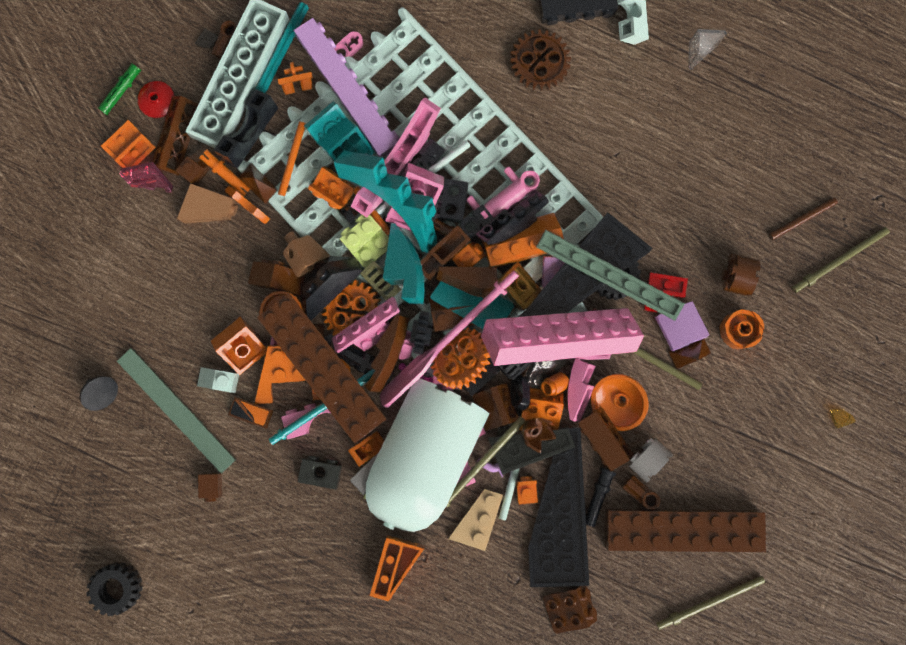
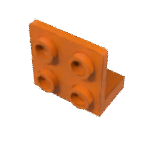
[519,387,564,431]

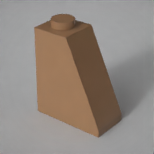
[177,183,238,224]

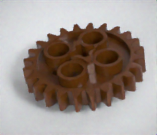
[510,29,571,91]

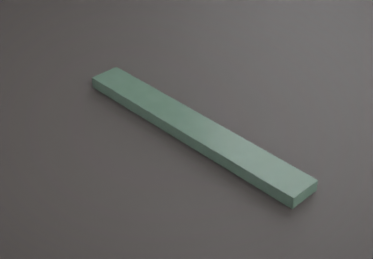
[536,230,685,321]
[117,348,237,473]

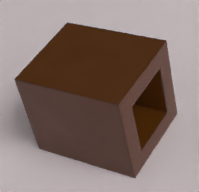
[198,473,222,502]

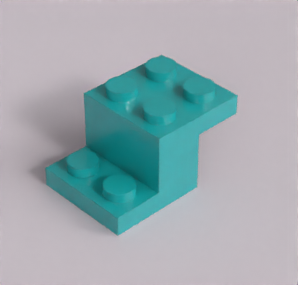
[304,101,375,161]

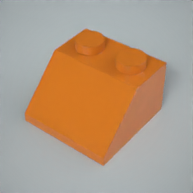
[211,316,267,375]

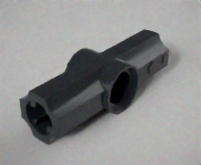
[337,346,395,385]

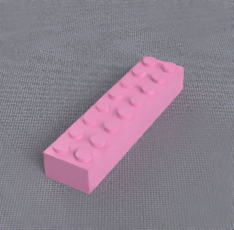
[481,308,644,366]

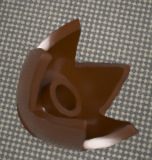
[522,418,556,453]

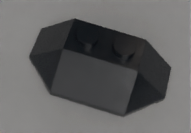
[301,256,362,321]

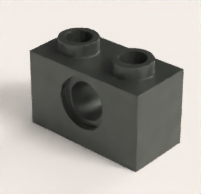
[298,455,342,490]

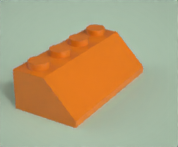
[482,213,564,268]

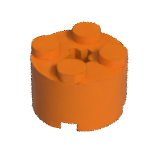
[719,309,764,349]

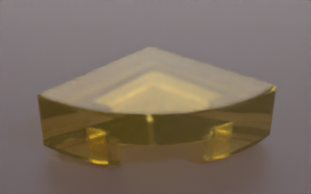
[829,409,856,428]

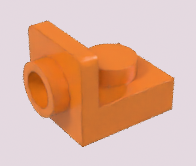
[452,242,486,267]
[516,476,538,505]

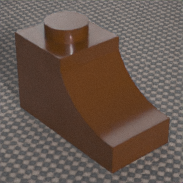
[176,145,219,186]

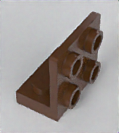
[473,383,518,431]

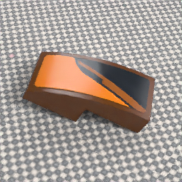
[228,397,273,429]

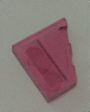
[120,162,173,193]

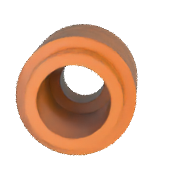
[541,372,569,396]

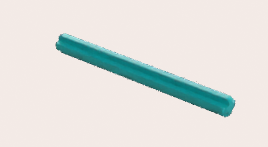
[254,2,309,93]

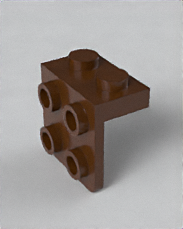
[543,586,597,634]

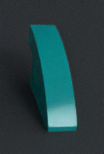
[383,223,425,304]

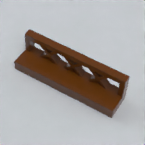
[150,96,199,176]

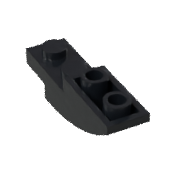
[476,190,549,245]

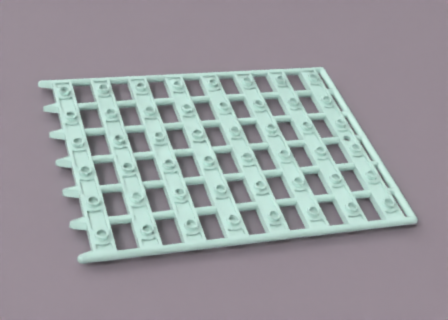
[238,7,603,377]

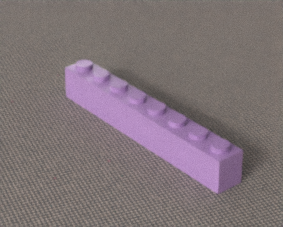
[294,18,399,158]

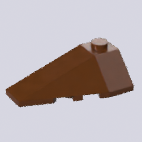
[428,295,511,333]

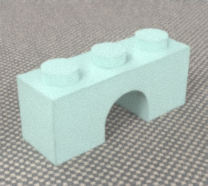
[617,0,649,45]

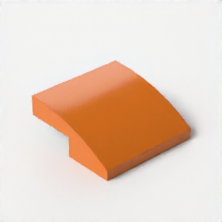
[101,120,156,174]

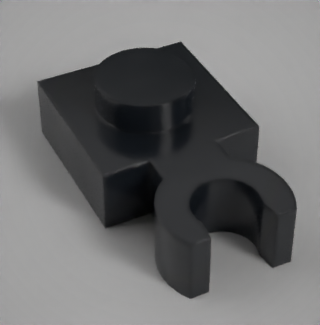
[413,138,445,170]

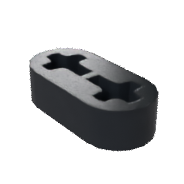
[511,375,530,411]

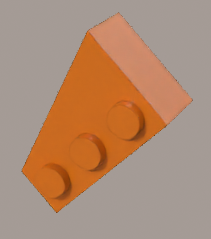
[370,535,425,602]

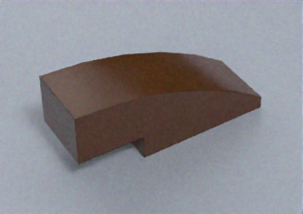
[420,225,471,281]

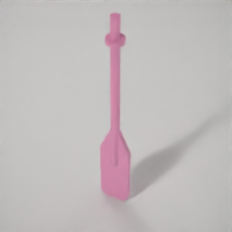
[380,270,519,407]

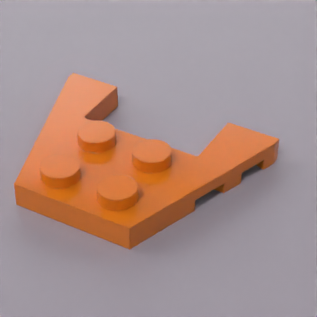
[255,344,320,404]

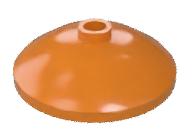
[591,374,649,431]

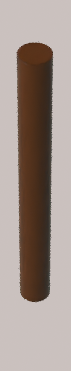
[769,197,838,240]

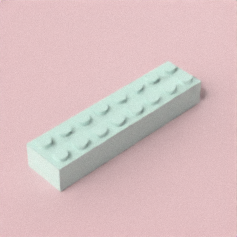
[185,0,289,148]

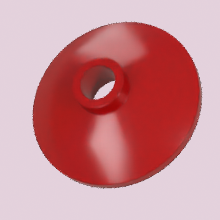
[137,81,175,118]

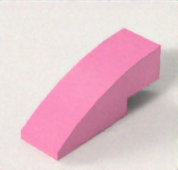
[568,359,596,422]

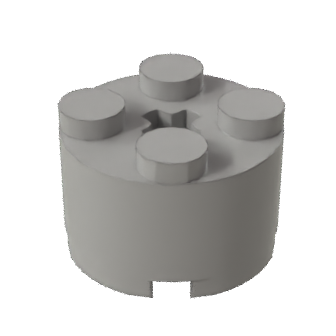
[628,438,673,483]

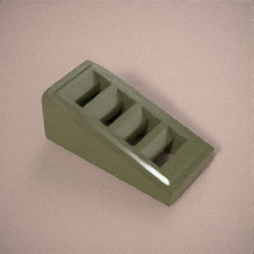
[360,261,402,301]

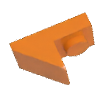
[348,431,384,467]

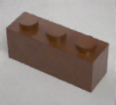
[578,407,634,471]

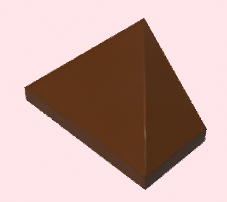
[239,163,278,204]
[668,339,711,369]

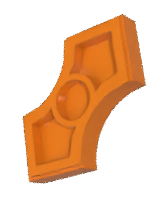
[225,186,270,224]

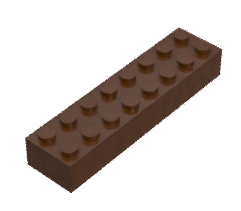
[257,293,386,444]
[605,509,766,552]

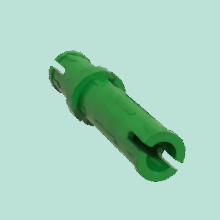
[97,63,141,116]

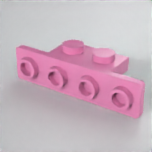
[332,297,400,353]

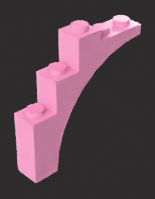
[351,98,441,218]

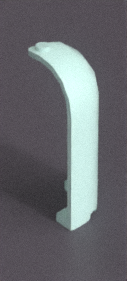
[366,378,490,532]

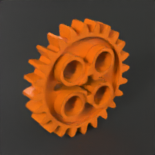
[322,280,381,336]
[431,327,490,389]

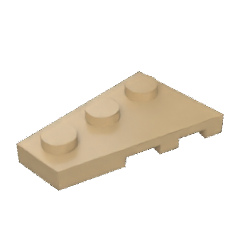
[448,488,503,551]

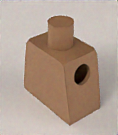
[283,231,330,277]

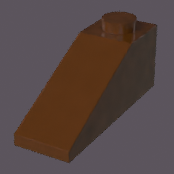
[436,267,498,298]

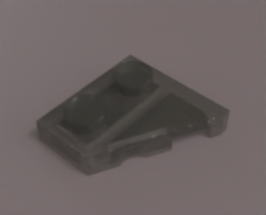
[525,358,570,389]

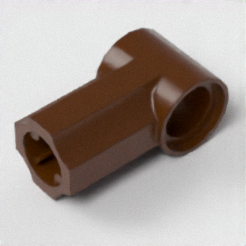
[211,21,237,59]
[622,475,660,510]

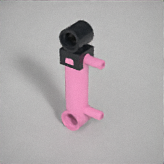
[461,166,540,238]

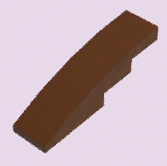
[365,314,409,392]

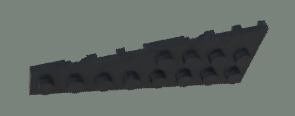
[520,212,653,317]

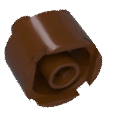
[721,254,761,296]

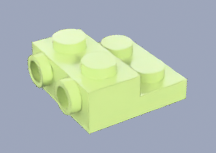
[340,215,389,268]

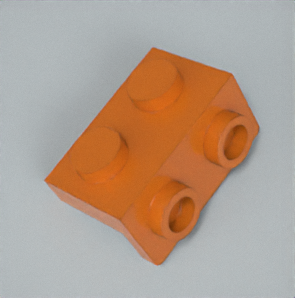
[308,166,356,209]

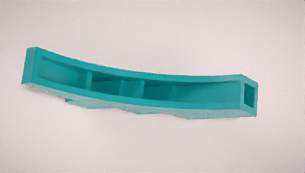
[334,150,438,253]

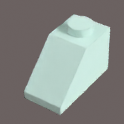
[197,367,239,393]

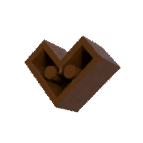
[248,259,306,296]

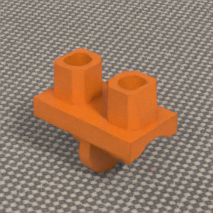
[278,62,313,95]

